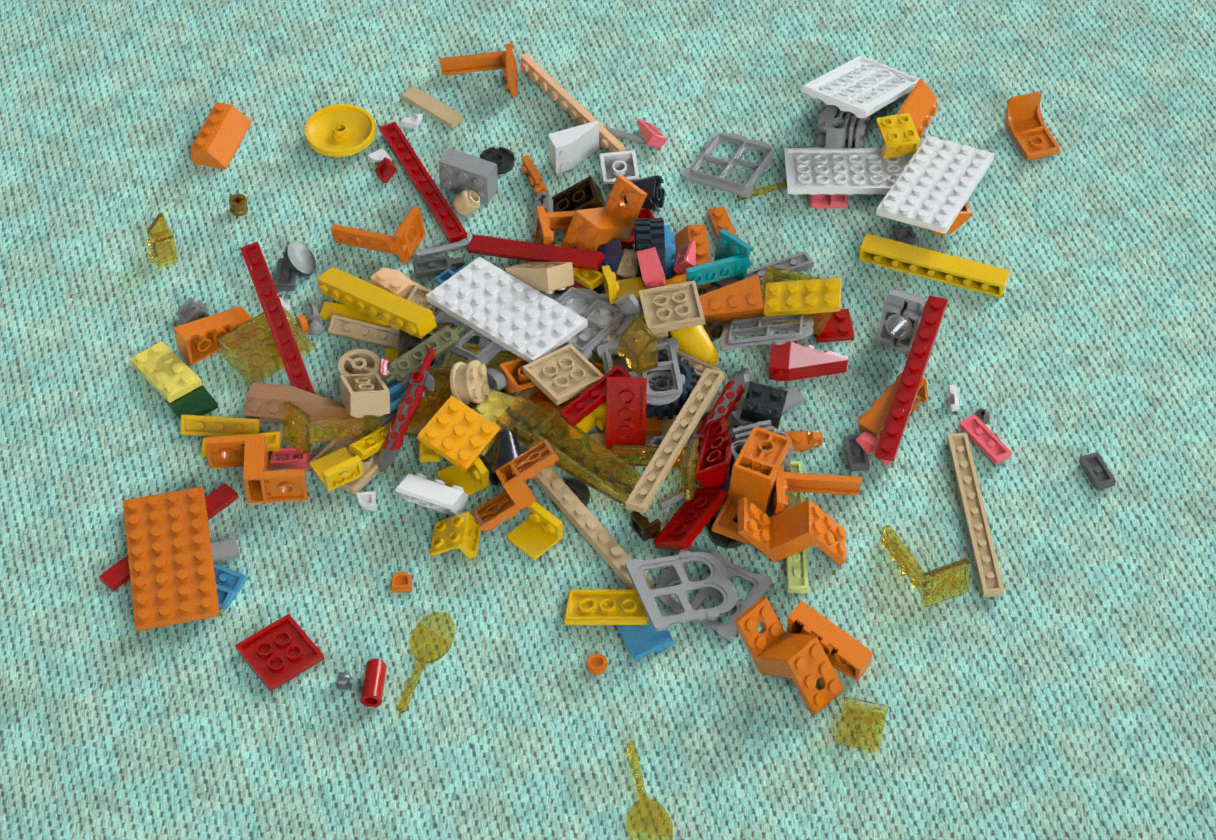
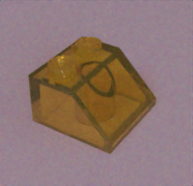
[145,213,179,268]
[617,315,658,375]
[836,697,889,753]

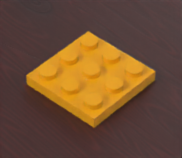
[417,395,500,473]

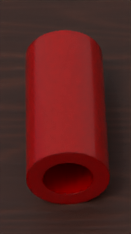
[360,659,387,707]

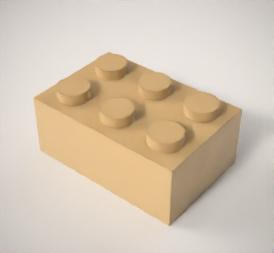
[505,262,574,294]
[339,373,390,418]

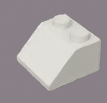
[600,150,640,184]

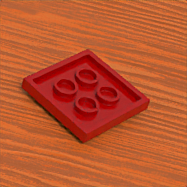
[235,614,324,692]

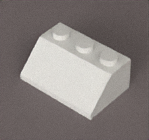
[395,473,469,516]

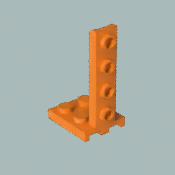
[439,43,518,97]
[330,206,426,264]
[533,206,575,245]
[770,466,862,517]

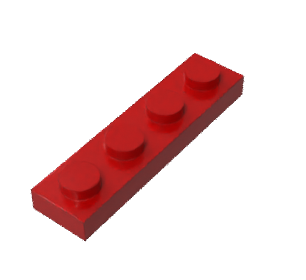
[559,365,631,427]

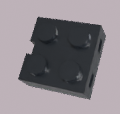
[740,382,788,429]

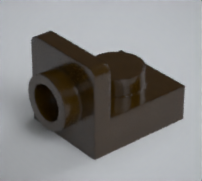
[703,320,723,342]
[630,511,661,542]

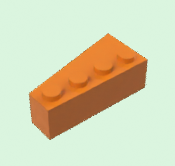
[699,274,764,324]
[173,306,255,366]
[858,372,928,438]
[787,600,873,681]

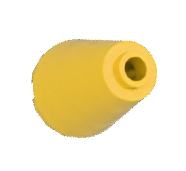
[668,325,719,366]

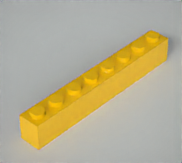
[859,233,1010,298]
[316,266,437,339]

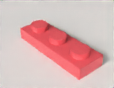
[959,414,1012,465]

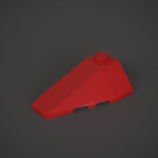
[769,340,848,381]
[694,417,732,489]

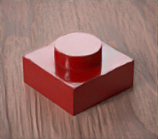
[374,157,397,183]

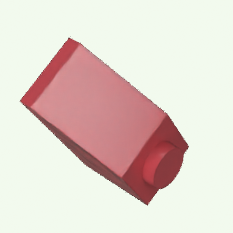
[637,247,666,289]

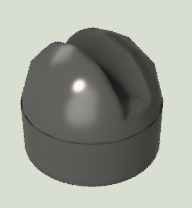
[975,408,990,424]
[337,672,353,689]

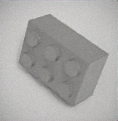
[439,148,498,203]

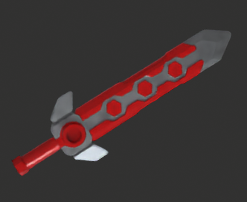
[377,347,436,472]
[681,367,751,473]

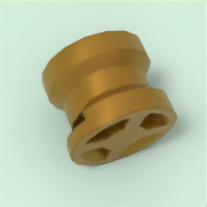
[229,194,248,216]

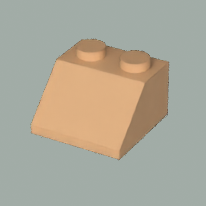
[370,267,423,300]

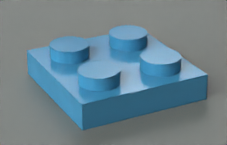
[664,225,676,277]

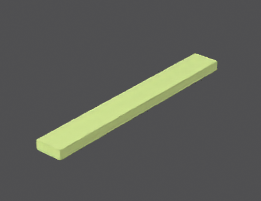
[784,461,809,593]

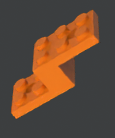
[473,439,559,533]

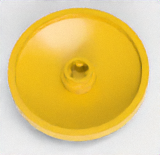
[305,104,376,157]

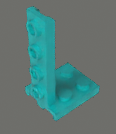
[685,229,753,286]

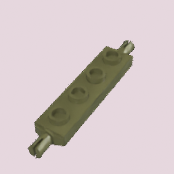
[382,324,465,384]

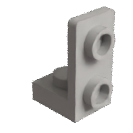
[615,293,643,338]

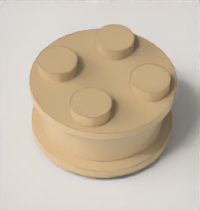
[338,349,381,377]
[450,360,490,405]

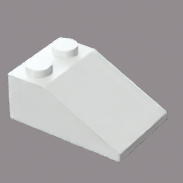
[548,120,599,173]

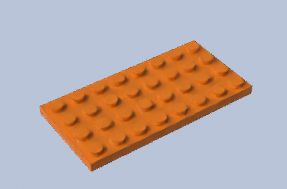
[123,486,220,632]

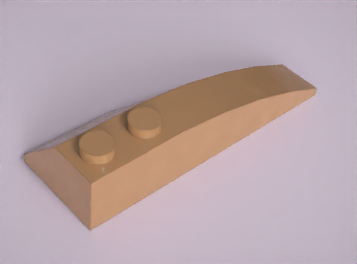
[244,382,366,431]

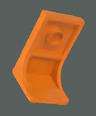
[1004,91,1060,161]

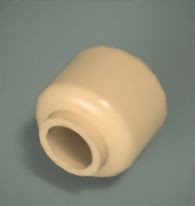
[453,189,480,216]

